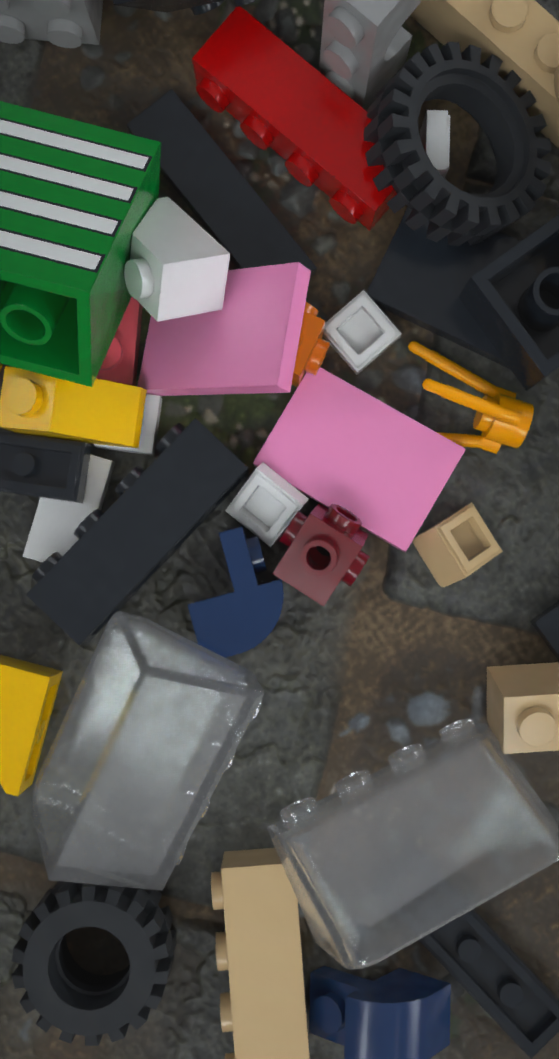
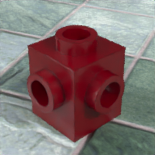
[272,503,370,607]

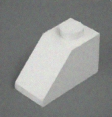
[124,197,230,322]

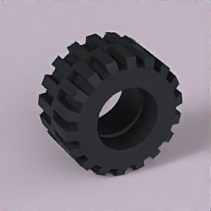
[12,865,176,1046]

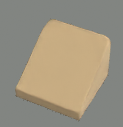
[413,502,503,587]

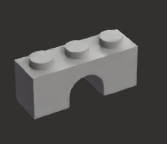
[319,0,421,110]

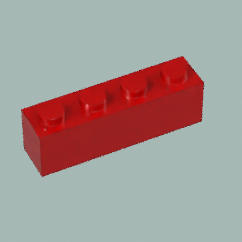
[192,6,397,231]

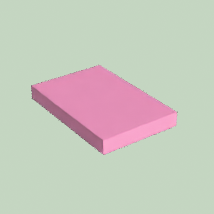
[137,262,311,396]
[253,367,466,553]

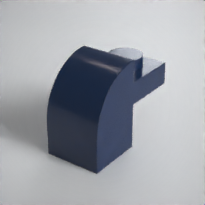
[188,527,284,664]
[309,966,451,1059]

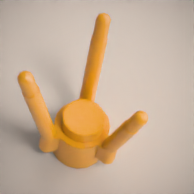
[408,341,534,454]

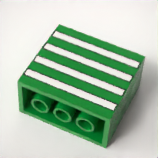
[0,101,161,387]

